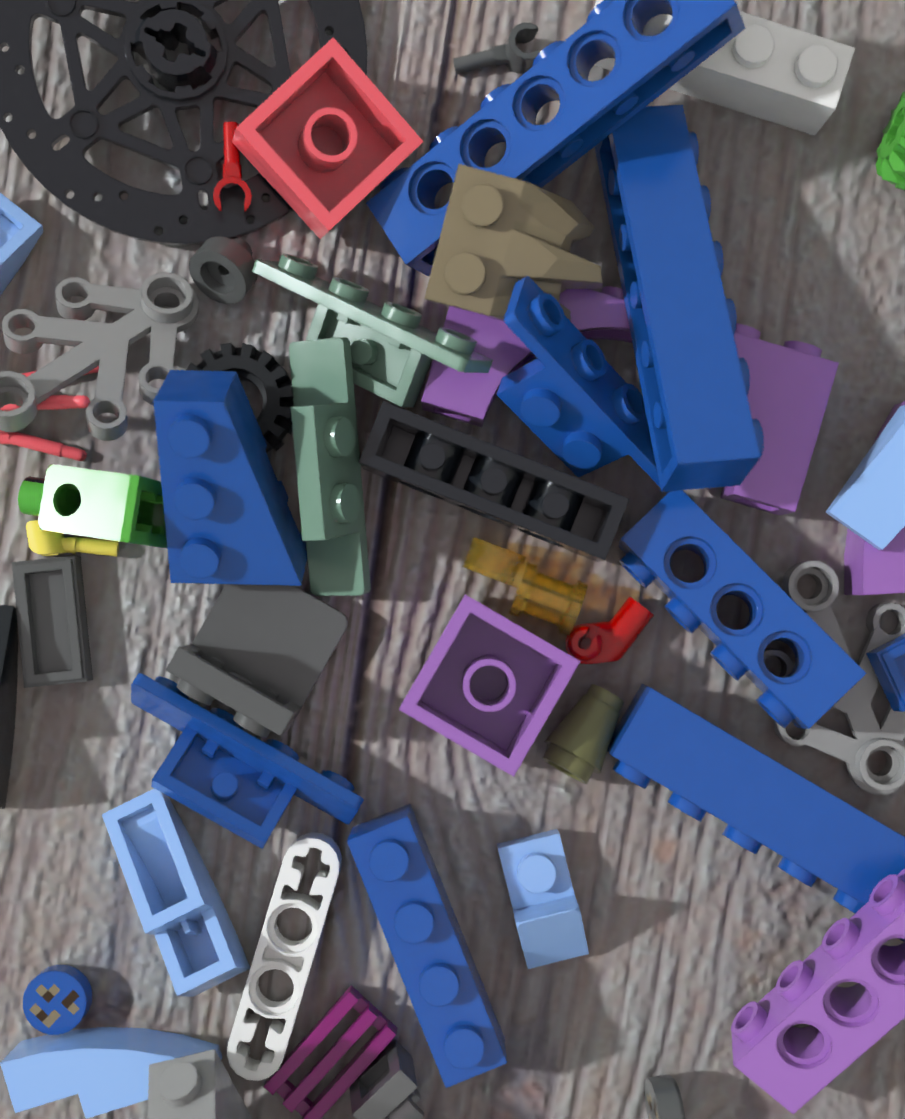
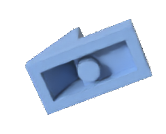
[497,829,589,969]

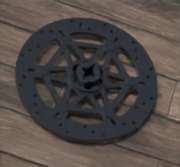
[0,0,367,246]

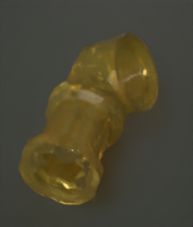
[462,537,588,637]

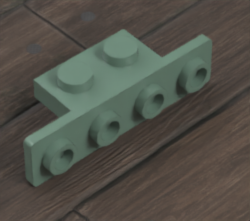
[252,253,493,408]
[289,337,371,596]

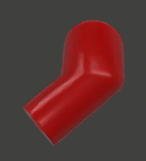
[565,596,654,664]

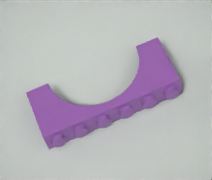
[421,286,839,516]

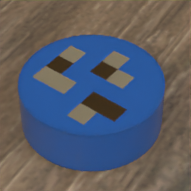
[23,965,92,1035]

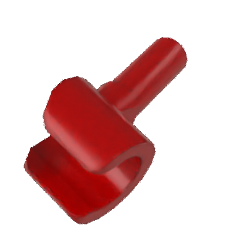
[213,121,252,212]

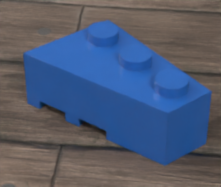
[153,370,307,586]

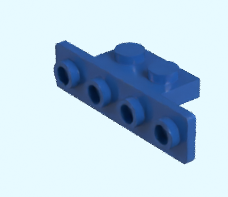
[497,276,669,492]
[131,673,364,849]

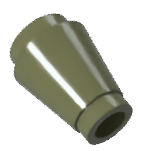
[542,684,624,784]

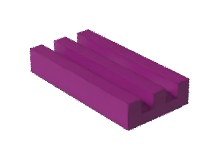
[263,985,398,1119]

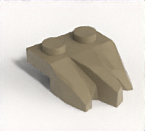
[424,164,603,322]

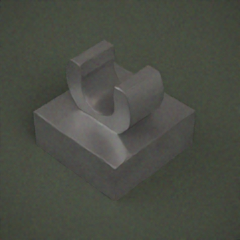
[349,1039,425,1119]

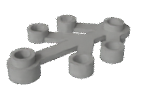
[0,272,199,441]
[764,561,905,795]

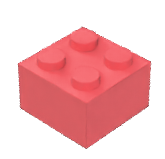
[232,37,424,239]

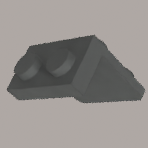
[165,584,348,738]

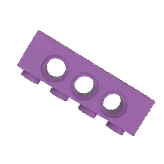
[731,868,905,1114]

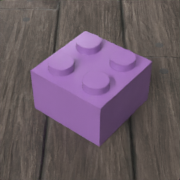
[399,594,581,777]

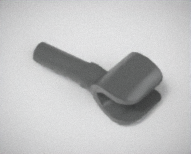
[453,22,542,74]

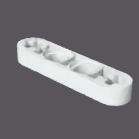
[227,832,342,1081]

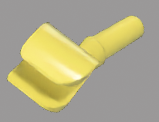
[26,520,119,557]

